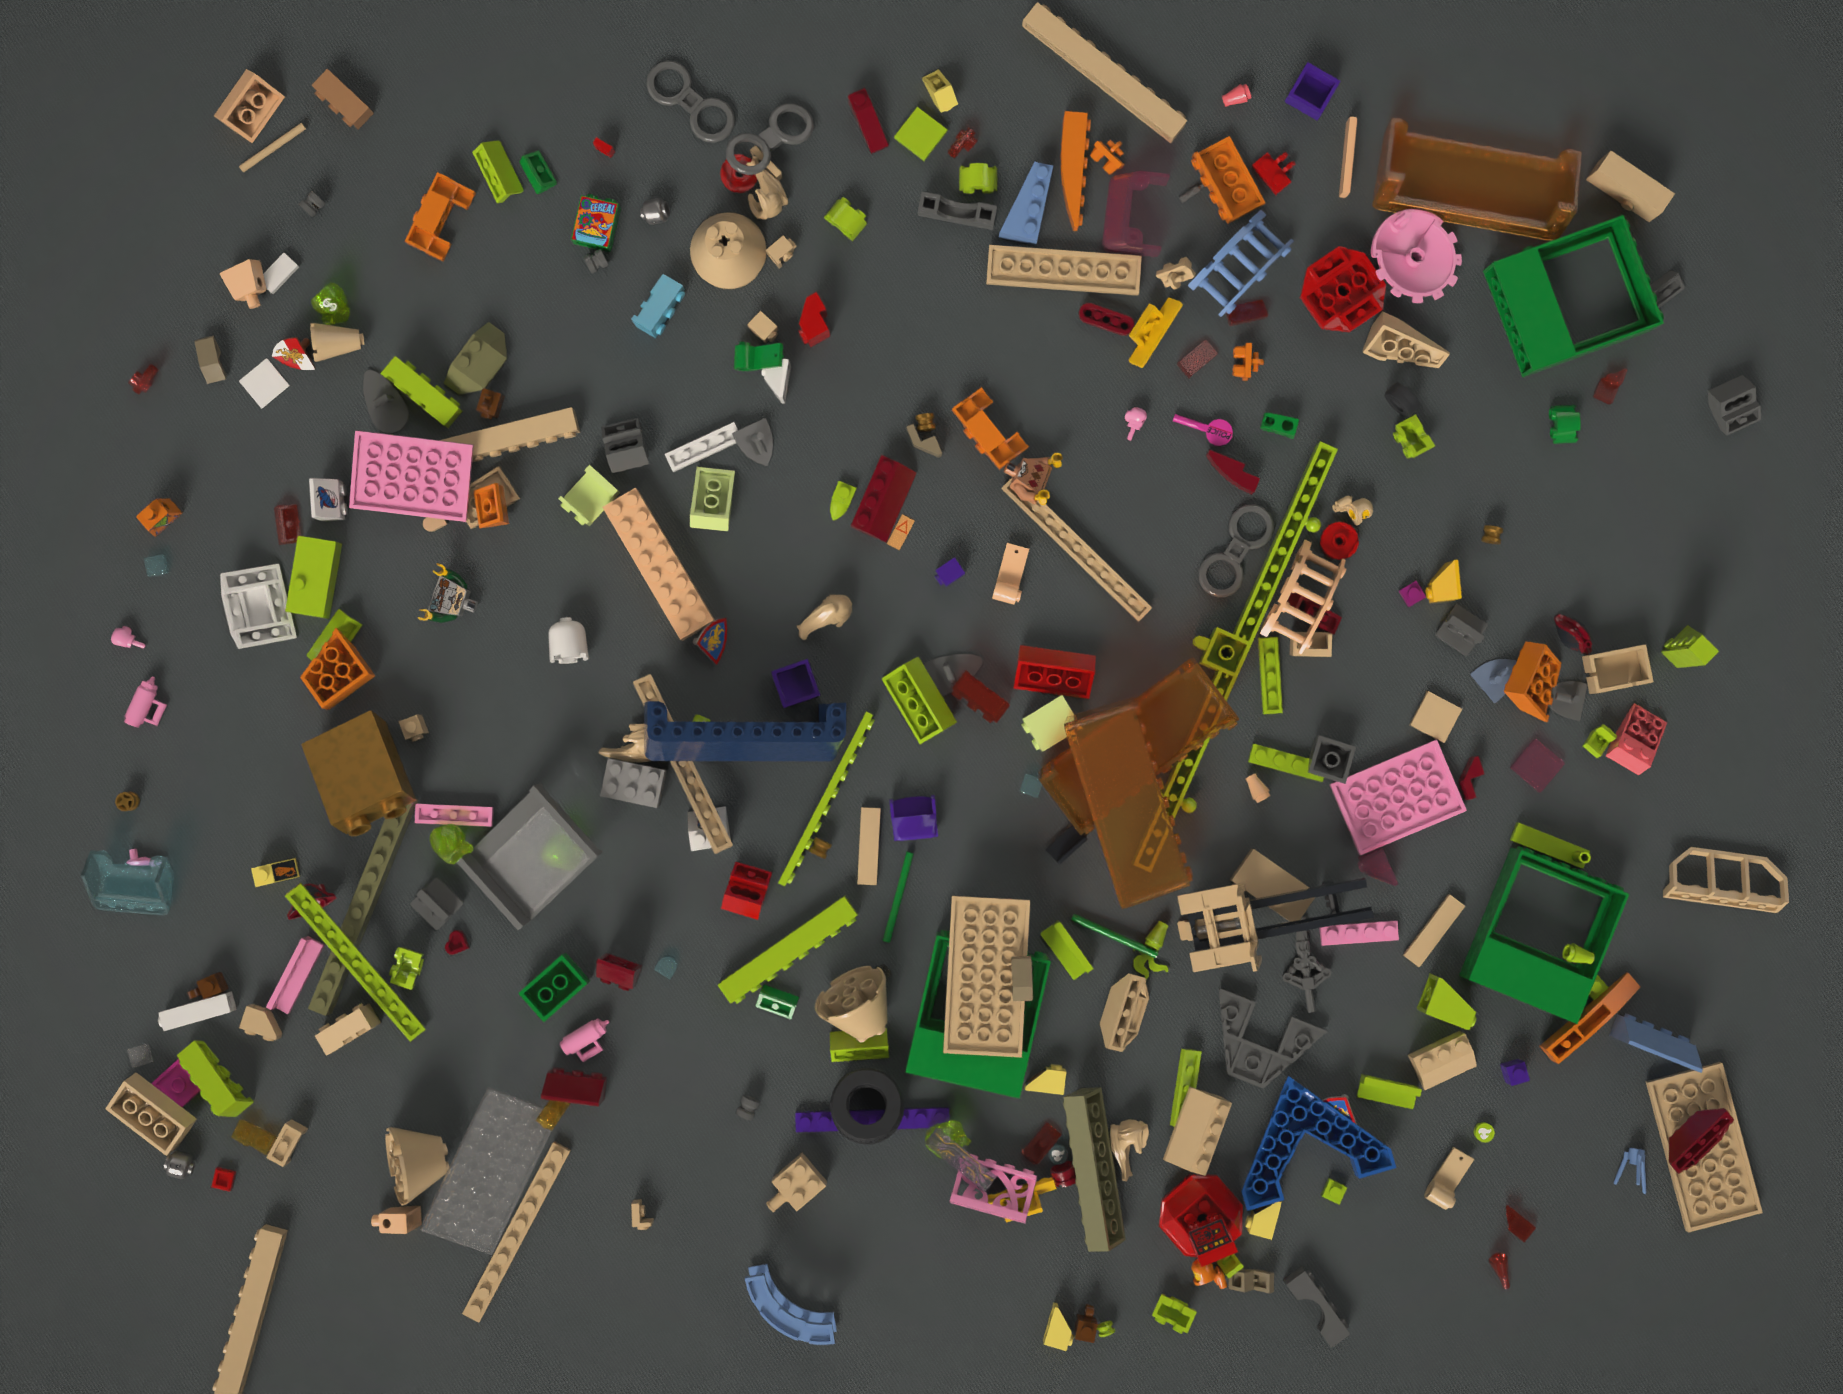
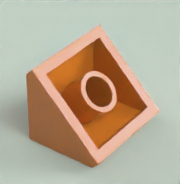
[473,483,509,528]

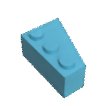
[631,274,685,338]

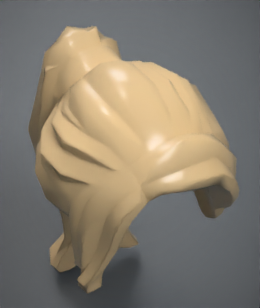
[746,156,789,220]
[797,594,852,640]
[599,724,651,762]
[1110,1119,1149,1182]

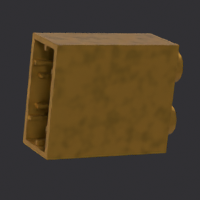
[301,710,416,836]

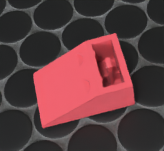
[1606,703,1667,775]

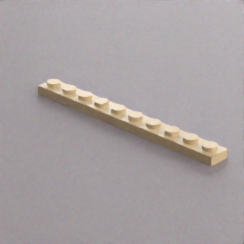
[1001,478,1152,622]
[633,674,733,854]
[462,1141,571,1323]

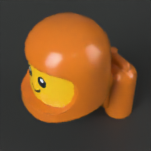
[1191,1259,1227,1289]

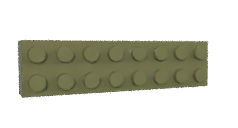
[1063,1087,1126,1252]

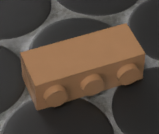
[312,69,374,129]

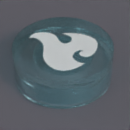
[1048,1144,1068,1164]

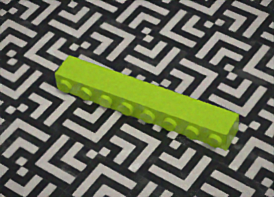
[718,896,858,1004]

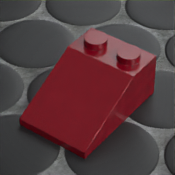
[596,953,643,991]

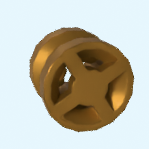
[915,413,936,432]
[1481,525,1503,544]
[115,792,140,811]
[809,837,832,859]

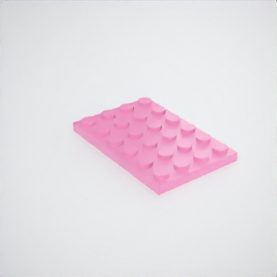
[349,430,474,522]
[1329,740,1467,855]

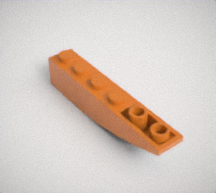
[1060,111,1091,231]
[1540,972,1640,1064]

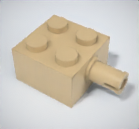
[766,1153,827,1212]

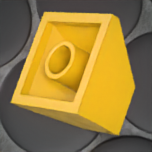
[1425,560,1462,603]

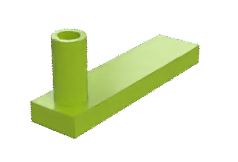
[1510,822,1591,869]

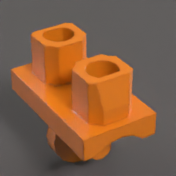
[1090,140,1125,175]
[1232,343,1264,381]

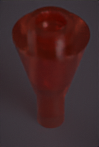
[1488,1253,1510,1289]

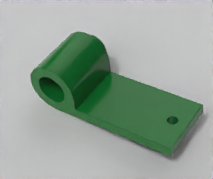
[734,342,784,371]

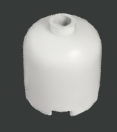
[549,617,589,664]

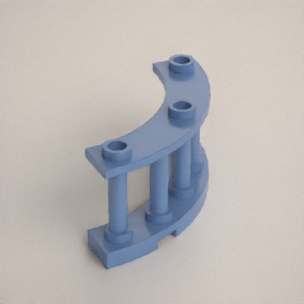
[1188,210,1294,317]
[745,1264,837,1345]

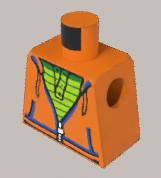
[136,499,182,537]

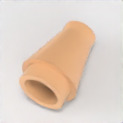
[1246,773,1271,803]

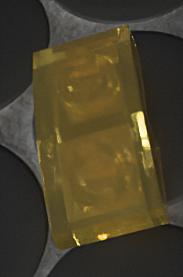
[536,1100,570,1131]
[231,1120,277,1155]

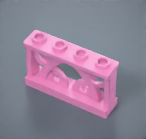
[950,1154,1037,1224]

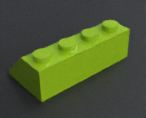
[881,656,957,744]

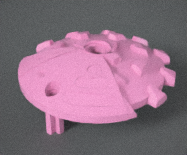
[1371,209,1462,303]

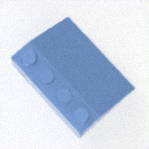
[1609,1013,1703,1073]

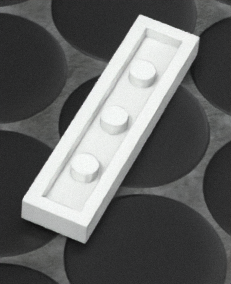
[665,422,738,472]

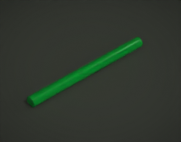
[883,852,914,943]
[1071,914,1159,959]

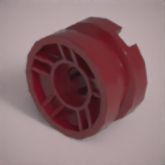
[1050,1161,1076,1188]

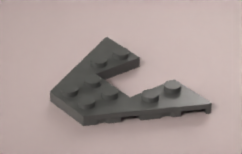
[1218,988,1327,1089]

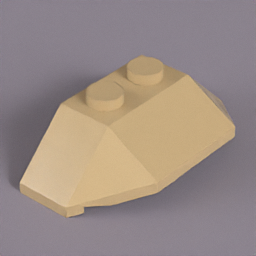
[1100,973,1149,1052]

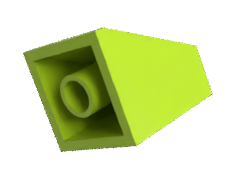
[1417,973,1476,1030]

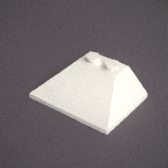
[220,564,297,649]

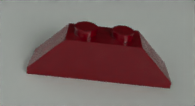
[1668,1108,1734,1174]

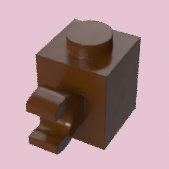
[476,388,505,420]
[187,972,229,999]
[1073,1304,1098,1343]

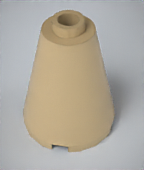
[310,323,364,362]

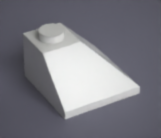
[762,359,791,404]

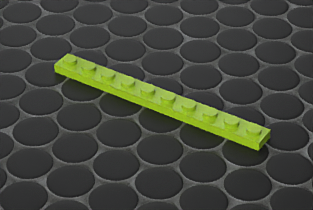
[778,711,875,886]
[285,883,426,1042]

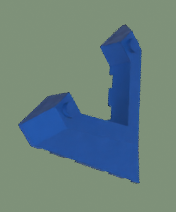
[1241,1076,1396,1211]

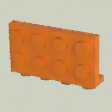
[1191,136,1265,224]

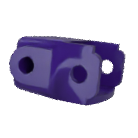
[889,795,938,841]

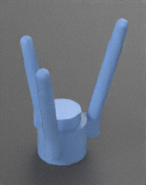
[1614,1147,1646,1194]

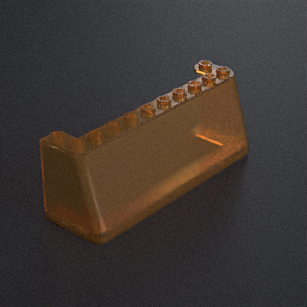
[1372,118,1582,240]
[1038,657,1239,835]
[1064,697,1193,909]

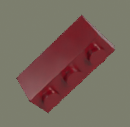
[541,1067,607,1107]

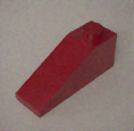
[847,88,889,154]
[1287,592,1342,635]

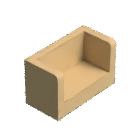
[1290,632,1332,657]
[266,1120,308,1167]

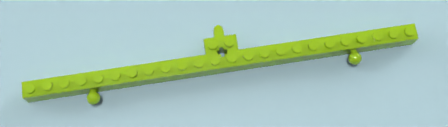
[1131,441,1338,872]

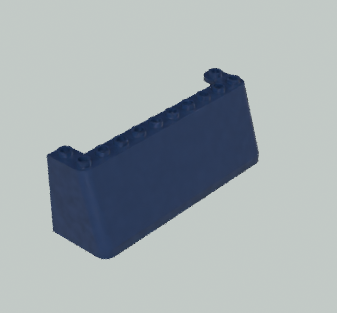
[644,701,846,761]

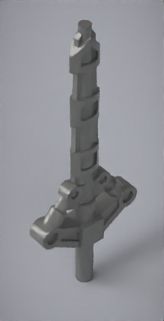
[1282,915,1331,1013]

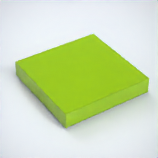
[894,107,947,161]

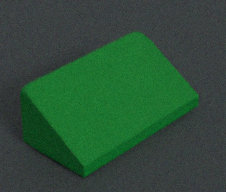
[519,150,557,194]
[755,985,799,1019]

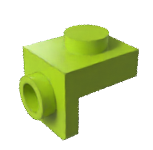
[1582,724,1617,758]

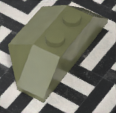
[444,322,507,395]

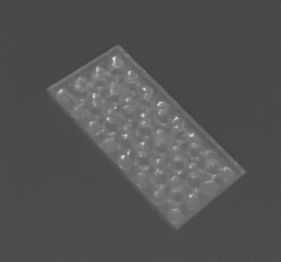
[420,1087,559,1255]

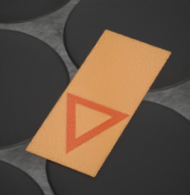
[887,514,915,550]

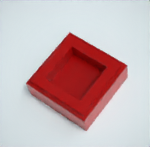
[593,137,615,158]
[211,1167,237,1192]

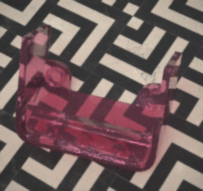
[1102,171,1170,257]

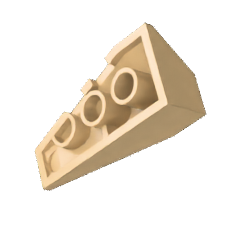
[1363,311,1450,368]

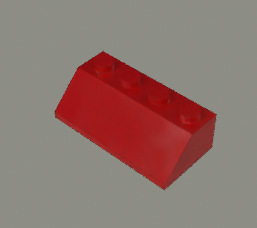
[1014,645,1096,699]

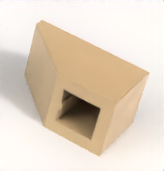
[239,1004,283,1041]

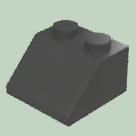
[1308,736,1356,784]

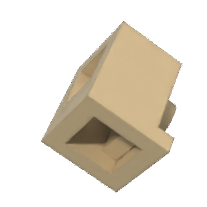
[766,235,797,269]

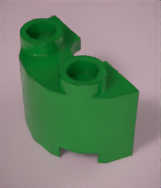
[1549,405,1581,444]

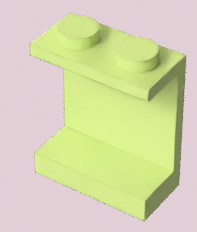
[558,465,620,526]
[1021,695,1082,752]

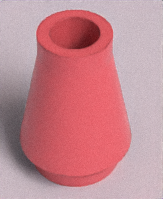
[1222,84,1251,107]

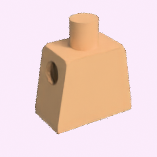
[220,259,266,309]
[371,1206,422,1234]

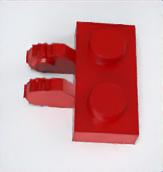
[1252,152,1296,195]

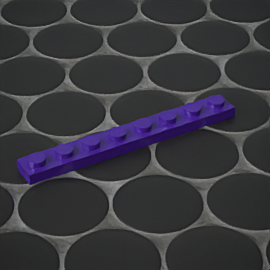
[795,1107,950,1132]

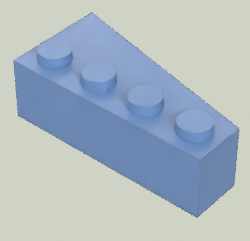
[999,162,1053,246]

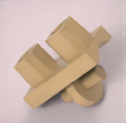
[1156,257,1196,289]

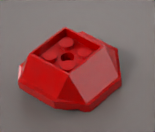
[1300,246,1386,333]
[1159,1174,1243,1257]

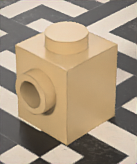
[399,715,429,742]

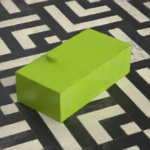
[285,536,342,619]

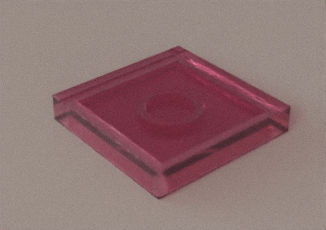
[1510,739,1565,793]

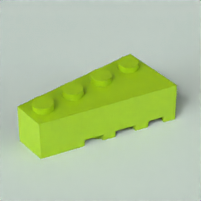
[1661,625,1719,668]
[177,1040,254,1117]

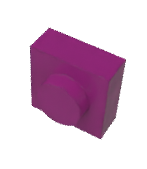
[1399,581,1426,607]

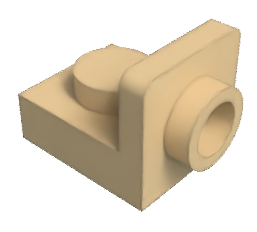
[631,1199,654,1230]

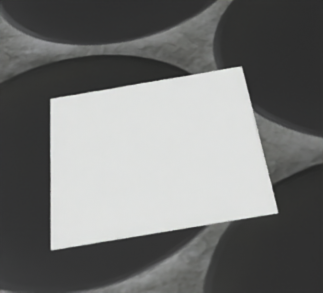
[239,358,289,409]

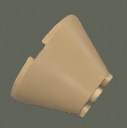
[690,213,767,289]
[815,966,888,1042]
[385,1127,450,1206]

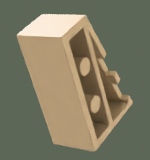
[315,1003,381,1056]

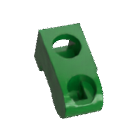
[1260,413,1299,439]

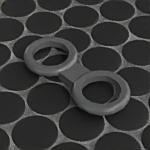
[646,60,735,143]
[725,103,814,175]
[1198,504,1274,598]

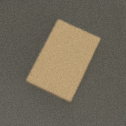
[466,466,520,529]

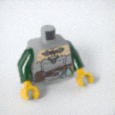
[418,563,478,623]

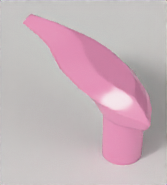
[126,849,165,866]

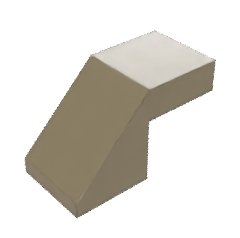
[195,335,227,384]
[906,424,942,458]
[1011,956,1033,1001]
[1229,1269,1274,1294]

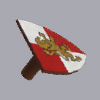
[272,337,316,370]

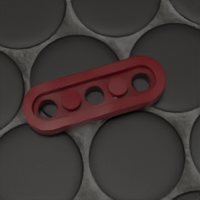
[1078,303,1134,336]

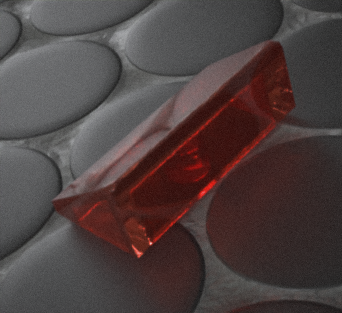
[1226,299,1268,326]
[274,504,301,545]

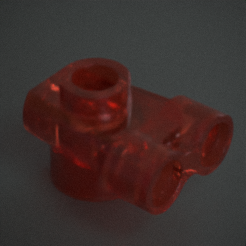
[948,128,978,158]
[128,364,159,394]

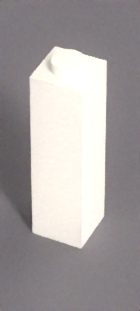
[158,991,237,1031]

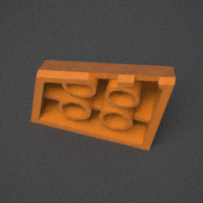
[300,628,375,710]
[1504,641,1562,722]

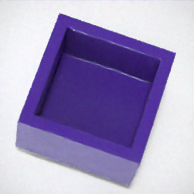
[1285,62,1341,121]
[771,659,821,708]

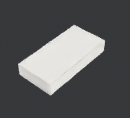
[263,253,299,294]

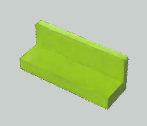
[472,140,524,203]
[307,609,362,661]
[1041,920,1094,980]
[830,1028,889,1062]
[1357,1074,1422,1109]

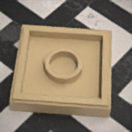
[1409,691,1462,743]

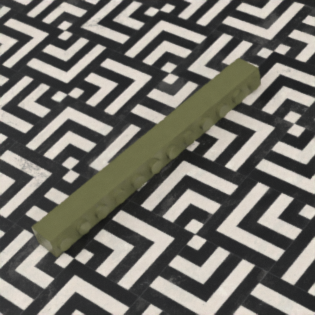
[308,799,419,1016]

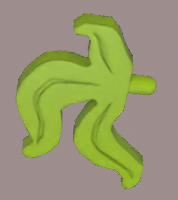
[1133,949,1169,980]

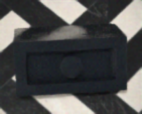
[1045,824,1088,865]

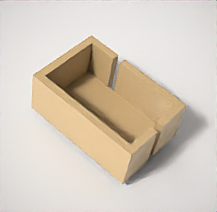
[1582,644,1654,694]

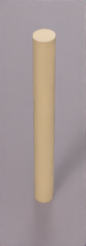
[239,122,306,172]

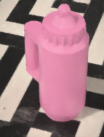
[124,676,167,728]
[560,1018,609,1062]

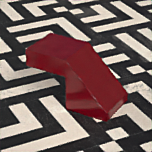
[1458,756,1485,800]

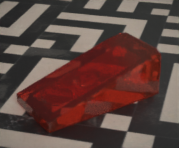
[1177,340,1218,379]
[1021,1122,1061,1165]

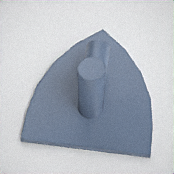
[1470,659,1516,704]

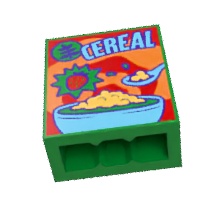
[571,194,621,252]

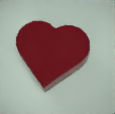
[445,930,470,955]

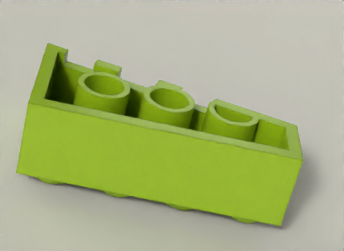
[380,356,463,428]

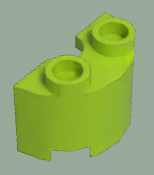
[959,163,997,194]
[823,197,867,241]
[1393,414,1435,459]
[389,947,424,990]
[1152,1294,1197,1334]

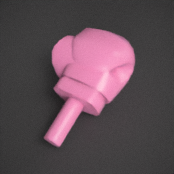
[1125,407,1147,441]
[111,626,146,649]

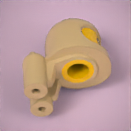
[1332,496,1373,526]

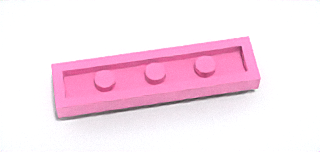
[415,804,494,827]
[1320,920,1399,946]

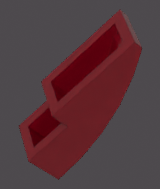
[1206,450,1260,495]

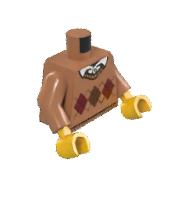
[1004,453,1063,505]

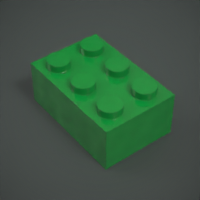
[518,952,591,1022]

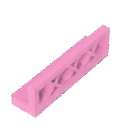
[266,936,325,1014]

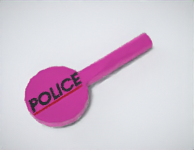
[1173,414,1233,446]

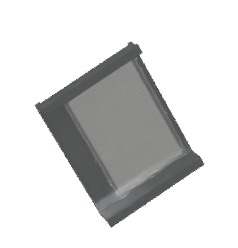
[457,782,603,930]

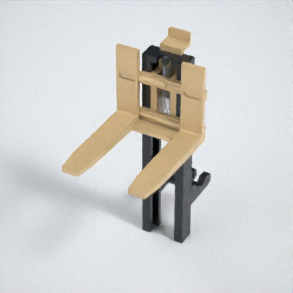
[1177,878,1374,972]

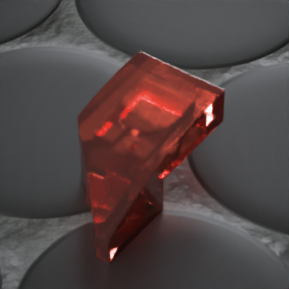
[1593,369,1627,405]
[1505,1205,1536,1243]

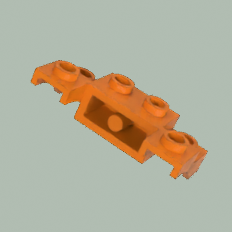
[405,172,476,262]
[952,387,1029,470]

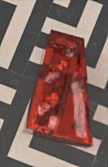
[950,670,1010,724]

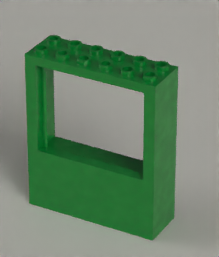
[1483,215,1664,378]
[1459,846,1629,1024]
[906,930,1051,1099]

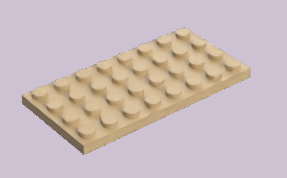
[943,896,1030,1057]
[1646,1062,1763,1232]

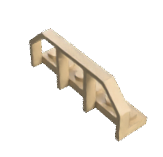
[1663,847,1789,913]

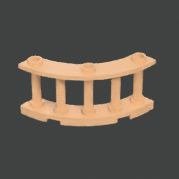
[1260,540,1347,654]

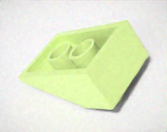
[690,467,735,531]

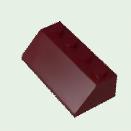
[851,455,917,543]

